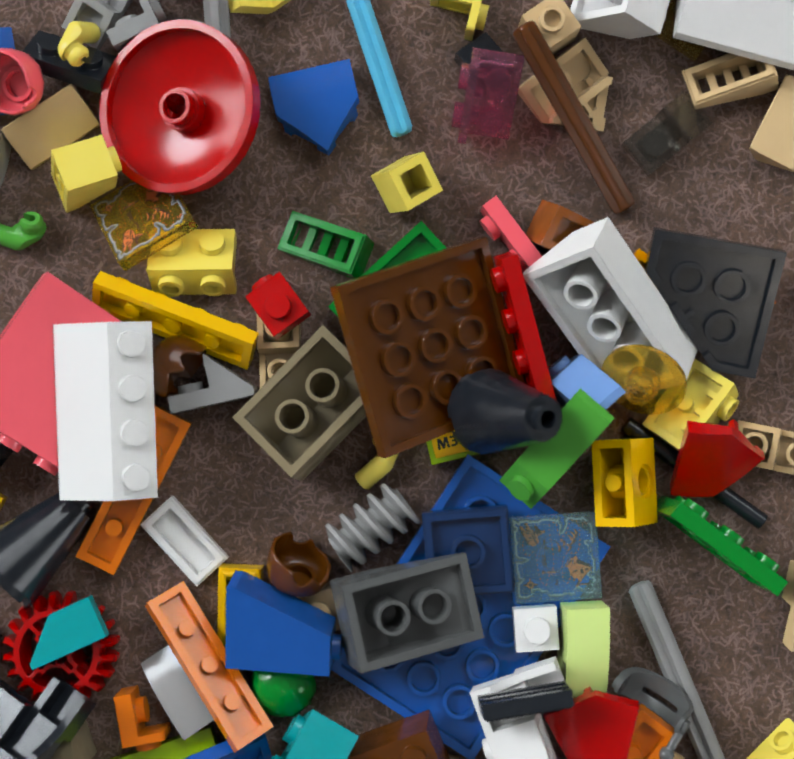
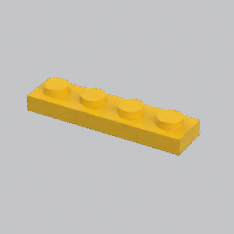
[92,271,259,370]

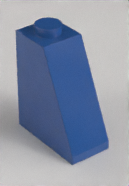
[225,570,343,677]

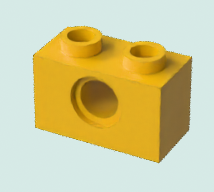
[591,438,658,527]

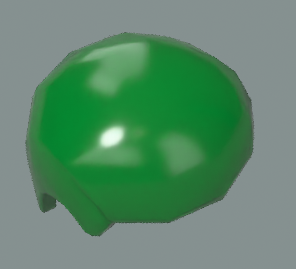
[250,671,316,717]

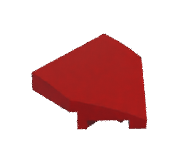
[670,419,765,497]
[543,686,639,759]

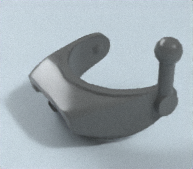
[611,667,693,759]

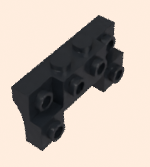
[0,634,96,759]

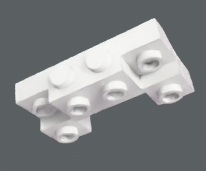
[470,656,565,759]

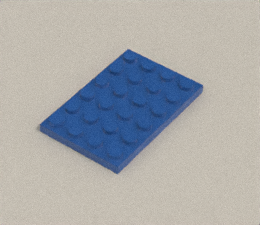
[331,454,611,759]

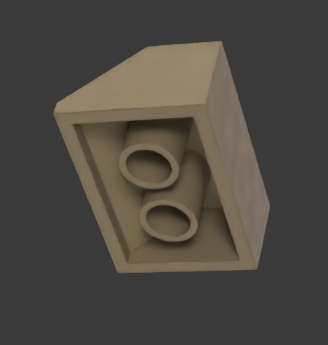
[232,325,366,481]

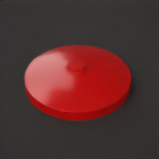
[99,19,261,195]

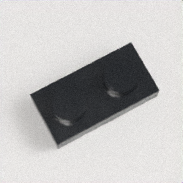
[22,30,116,94]

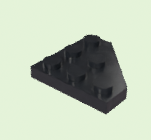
[645,227,787,379]

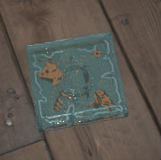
[509,511,602,604]

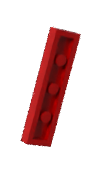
[490,252,557,402]

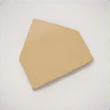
[515,37,613,132]

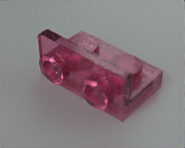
[451,47,524,144]

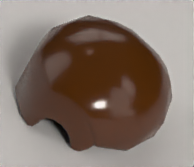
[153,335,207,398]
[266,532,332,597]

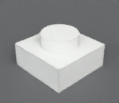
[512,604,560,653]

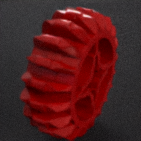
[2,590,120,702]

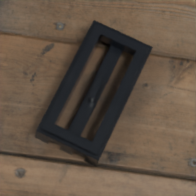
[477,681,574,722]

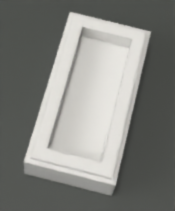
[140,495,229,586]

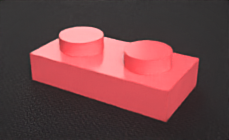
[480,196,542,272]

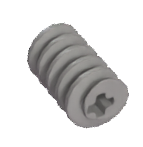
[325,483,421,572]

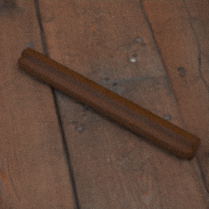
[513,20,635,214]

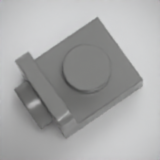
[106,0,168,53]

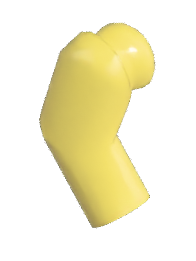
[57,21,101,67]
[355,440,399,490]

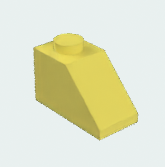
[51,135,122,213]

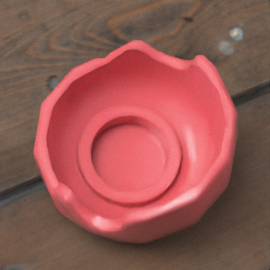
[0,48,44,116]

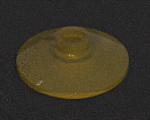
[601,344,687,415]

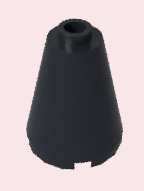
[447,368,562,455]
[0,492,93,608]

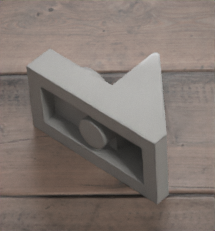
[167,354,258,414]

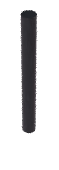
[621,417,768,529]

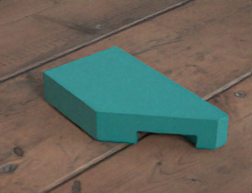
[30,595,109,670]

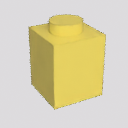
[371,152,443,213]

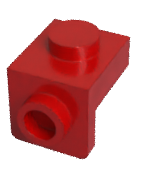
[245,271,311,340]

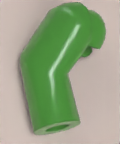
[0,211,47,251]

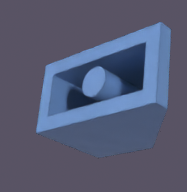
[548,354,626,410]

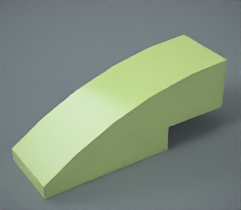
[557,600,610,699]

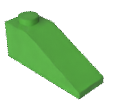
[499,388,615,509]

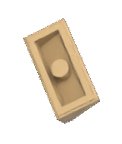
[750,74,794,172]
[1,84,100,170]

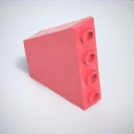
[0,272,121,476]

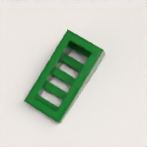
[277,210,374,279]

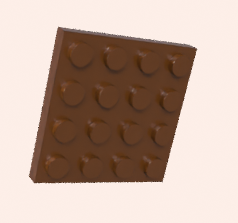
[330,237,524,458]

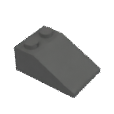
[330,552,484,674]

